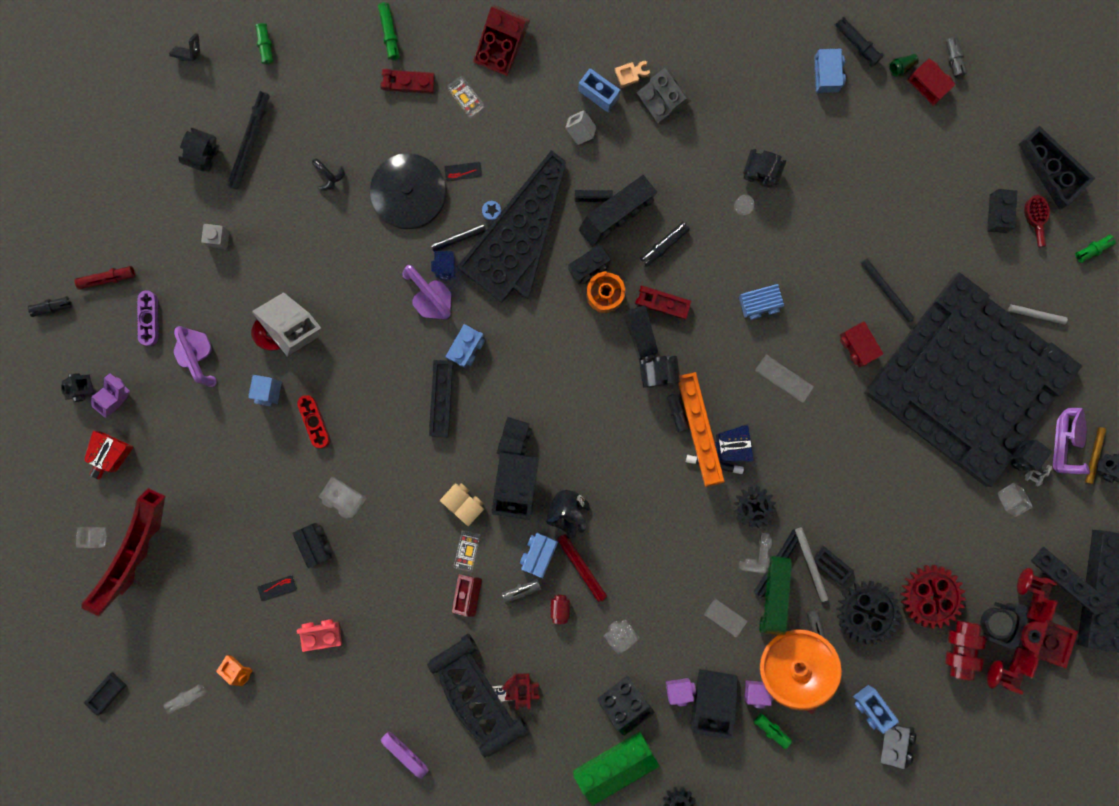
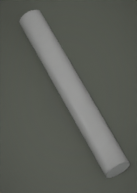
[1008,304,1068,325]

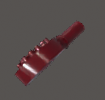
[1024,195,1050,248]

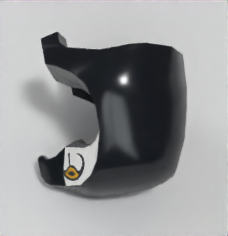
[546,490,590,538]

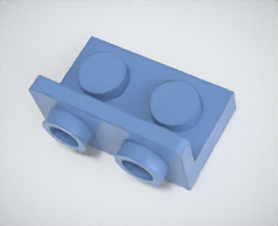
[445,324,485,369]

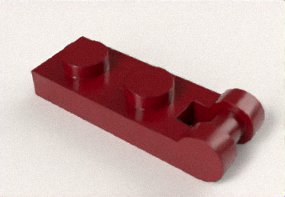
[381,69,435,94]
[635,286,691,320]

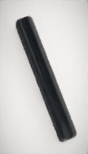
[754,529,799,598]

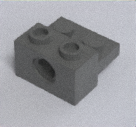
[637,68,691,124]

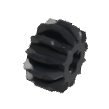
[663,786,696,806]

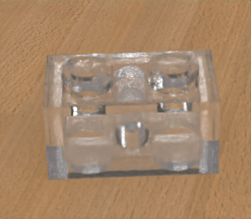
[319,477,367,519]

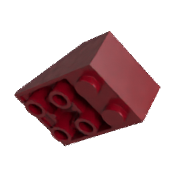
[473,6,530,76]

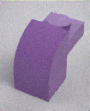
[91,374,130,418]

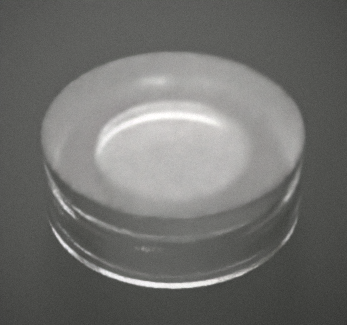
[734,195,754,215]

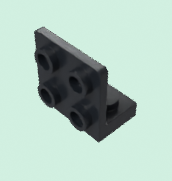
[598,676,655,736]

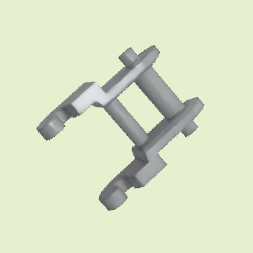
[1025,465,1052,487]

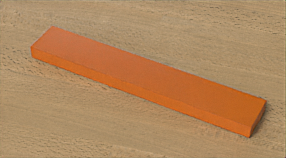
[678,372,725,487]

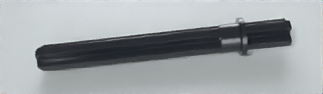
[227,91,270,190]

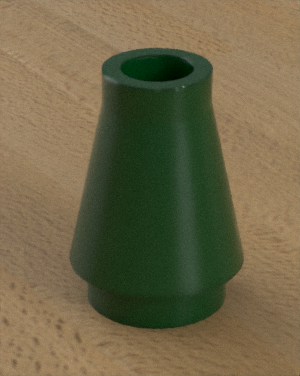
[889,54,919,76]

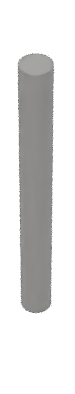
[795,527,828,602]

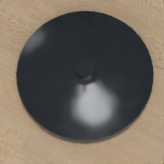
[370,154,446,229]

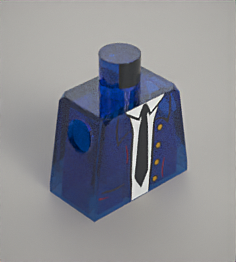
[714,425,754,462]

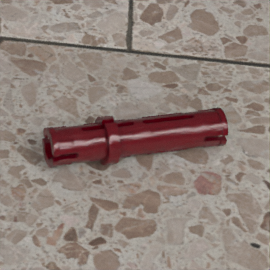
[75,266,136,290]

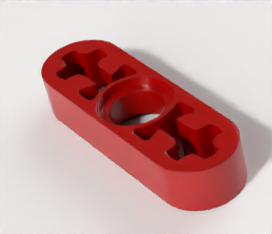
[297,395,330,448]

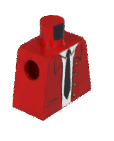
[84,431,134,480]

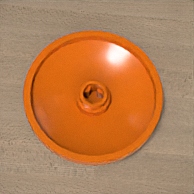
[760,630,841,710]

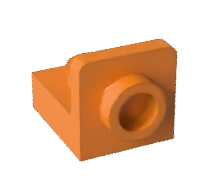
[216,655,253,686]

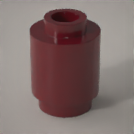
[550,595,570,624]

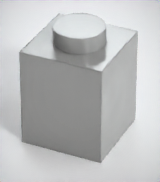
[201,224,230,250]

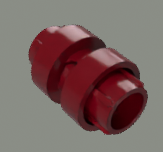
[945,621,987,681]

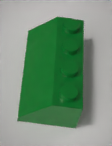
[573,731,660,806]

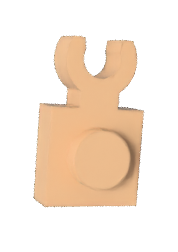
[615,61,650,88]

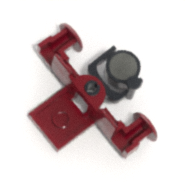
[980,568,1078,695]

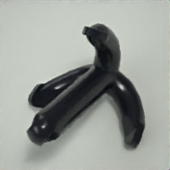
[312,158,344,191]

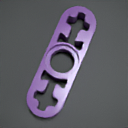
[137,291,158,346]
[381,731,429,779]

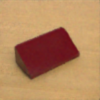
[451,574,482,617]

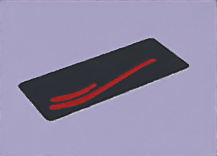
[444,162,482,181]
[257,575,297,601]

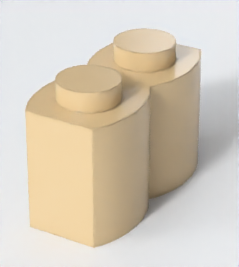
[440,483,484,527]

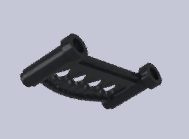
[427,633,530,758]

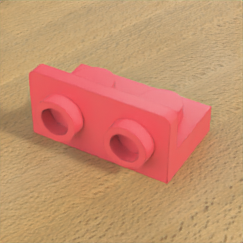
[297,619,342,652]

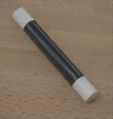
[686,455,744,474]

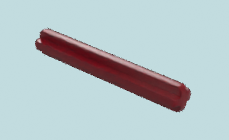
[557,534,607,602]

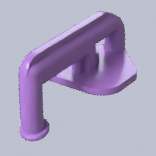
[402,264,451,319]
[174,326,217,387]
[1053,408,1090,475]

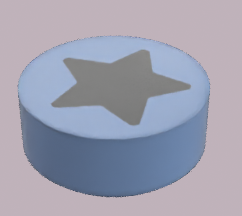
[482,201,501,221]

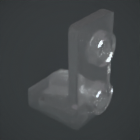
[739,533,772,573]

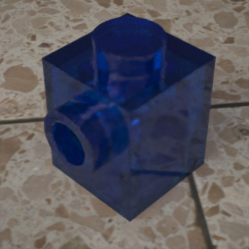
[431,251,456,280]

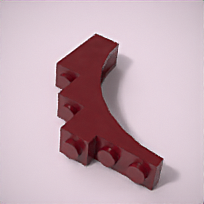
[81,488,166,617]

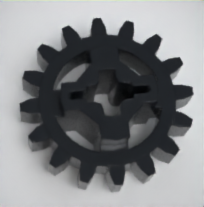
[733,486,776,528]

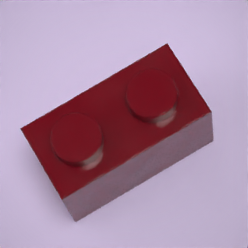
[908,58,956,106]
[840,321,883,367]

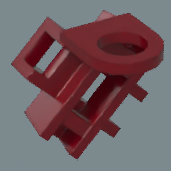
[502,672,539,710]

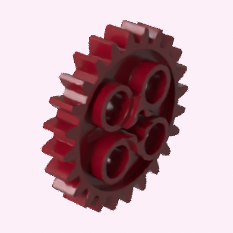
[900,565,966,629]

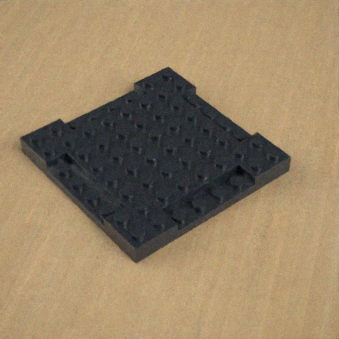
[864,272,1082,487]

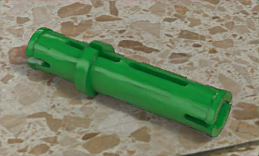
[378,2,400,61]

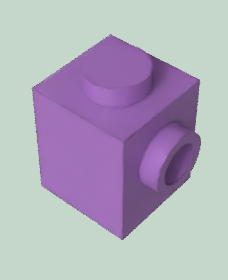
[665,678,696,706]
[744,680,774,708]

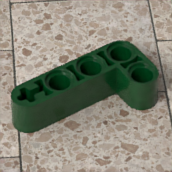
[759,556,792,635]

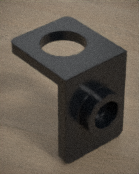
[169,33,200,61]

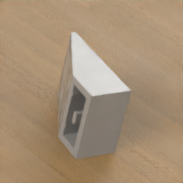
[252,292,321,357]

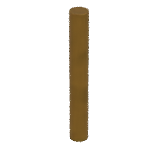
[1085,427,1106,484]

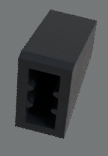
[624,305,658,360]

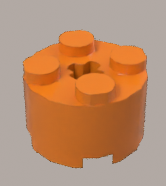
[586,272,625,313]

